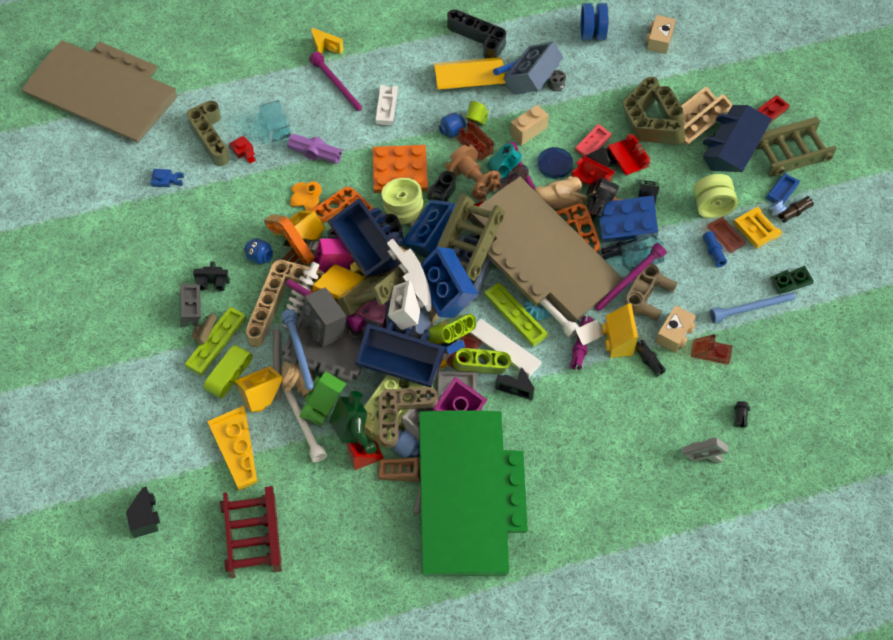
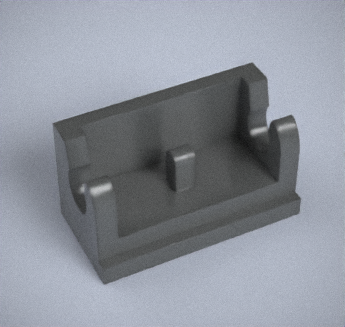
[179,284,201,328]

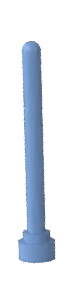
[709,293,796,324]
[281,309,314,390]

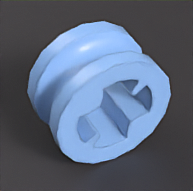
[768,200,787,216]

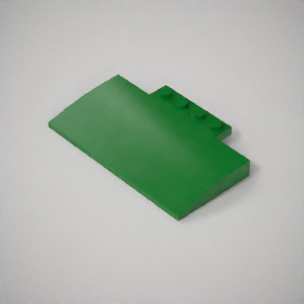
[419,410,528,576]

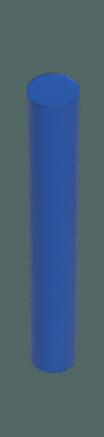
[493,60,517,75]

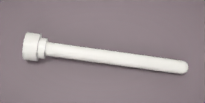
[540,298,579,339]
[281,382,327,463]

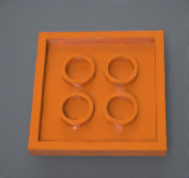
[373,145,428,193]

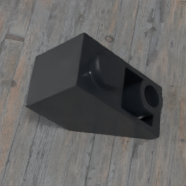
[126,486,161,538]

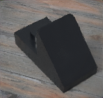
[585,147,618,167]
[638,179,660,204]
[495,367,535,400]

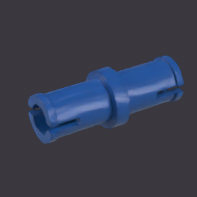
[703,231,727,267]

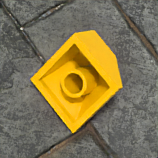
[273,211,326,240]
[234,366,283,412]

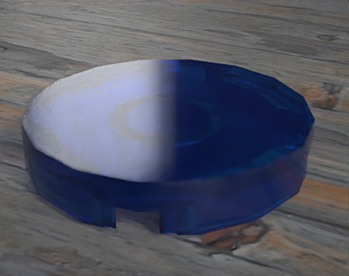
[538,147,573,179]

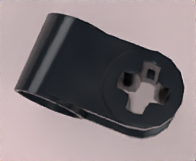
[426,171,456,202]

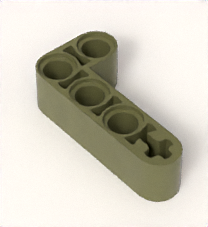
[187,101,229,166]

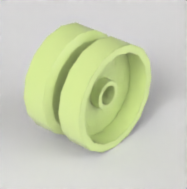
[693,174,738,218]
[381,178,424,224]

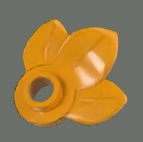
[290,181,322,211]

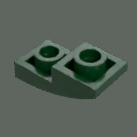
[770,265,814,294]

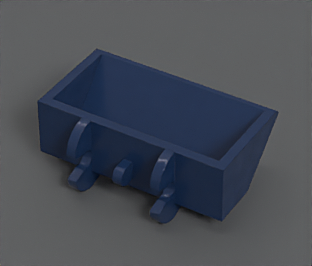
[702,105,772,172]
[328,198,403,277]
[355,320,446,387]

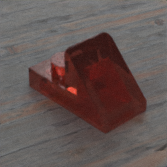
[690,334,733,365]

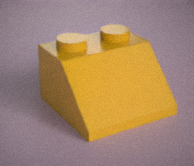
[602,304,638,358]

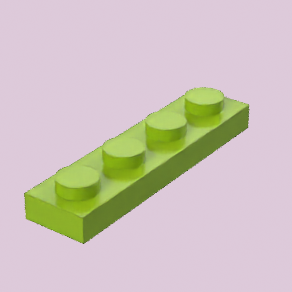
[484,283,548,347]
[185,307,247,376]

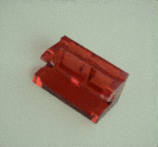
[458,120,494,162]

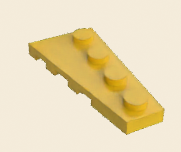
[207,406,258,491]

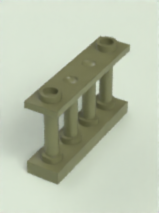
[755,117,837,177]
[436,193,506,281]
[337,266,405,316]

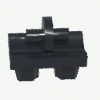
[193,261,230,291]

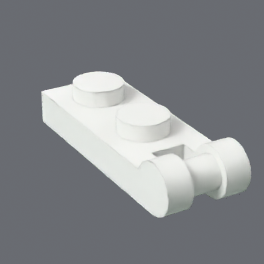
[376,85,398,125]

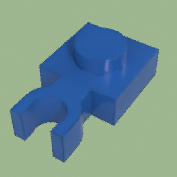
[151,169,184,188]

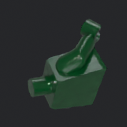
[329,391,377,454]

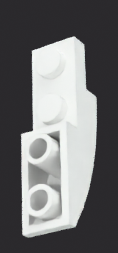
[387,239,431,312]

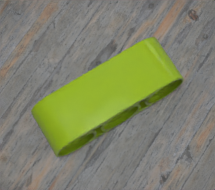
[428,314,476,344]
[203,345,253,399]
[452,348,512,374]

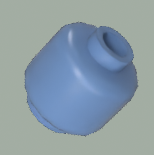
[392,430,419,458]

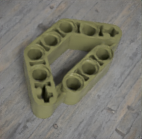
[623,77,686,145]

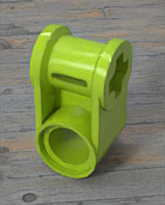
[465,101,489,125]

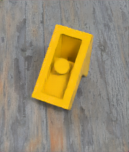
[311,28,344,54]

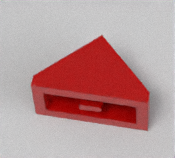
[346,441,384,470]

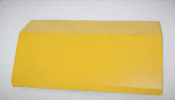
[433,57,506,89]

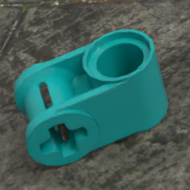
[487,143,522,179]

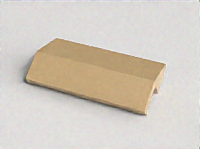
[682,86,733,145]

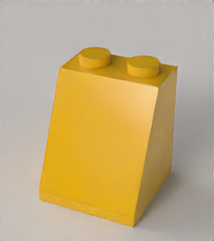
[312,264,365,308]

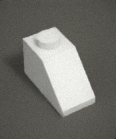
[388,280,420,330]

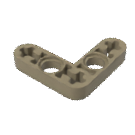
[379,387,438,448]

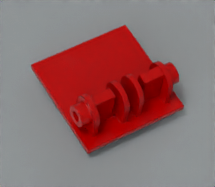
[607,133,651,176]

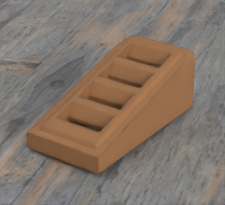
[378,458,420,482]

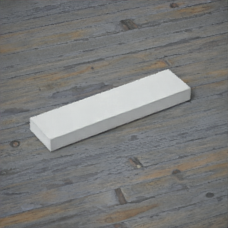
[469,319,541,377]

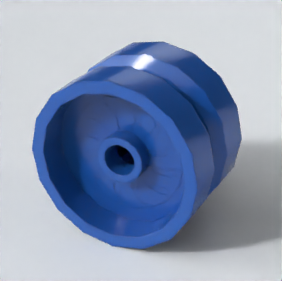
[580,3,609,40]

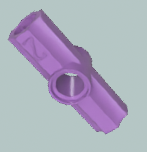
[287,134,342,164]

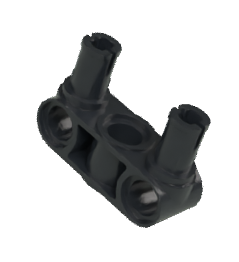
[582,178,619,220]

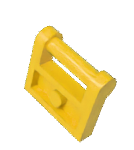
[733,207,783,249]

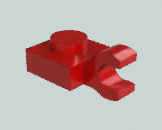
[229,135,256,164]

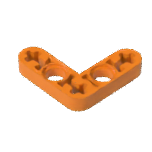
[312,187,379,224]
[556,204,600,253]
[264,214,315,266]

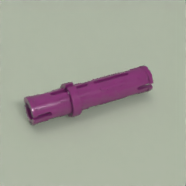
[570,316,594,370]

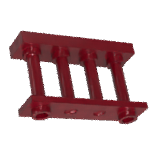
[220,486,282,579]

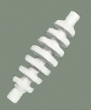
[283,262,319,329]

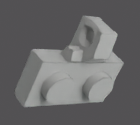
[682,438,728,464]

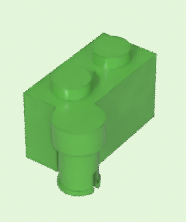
[299,371,346,428]

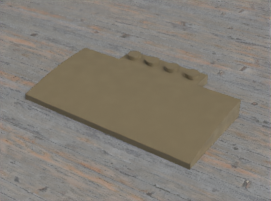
[22,40,177,143]
[468,177,623,323]

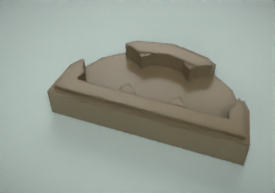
[192,313,217,345]

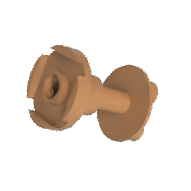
[445,144,501,202]

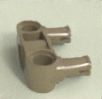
[625,264,678,321]

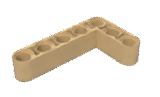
[246,260,324,347]

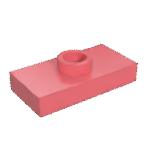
[575,124,612,156]

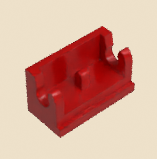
[571,156,615,185]

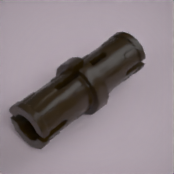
[778,196,814,223]

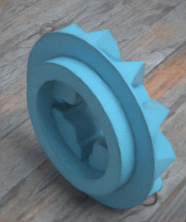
[524,298,554,320]

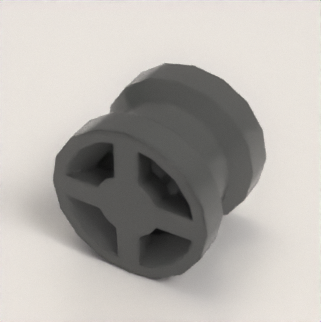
[548,70,566,92]

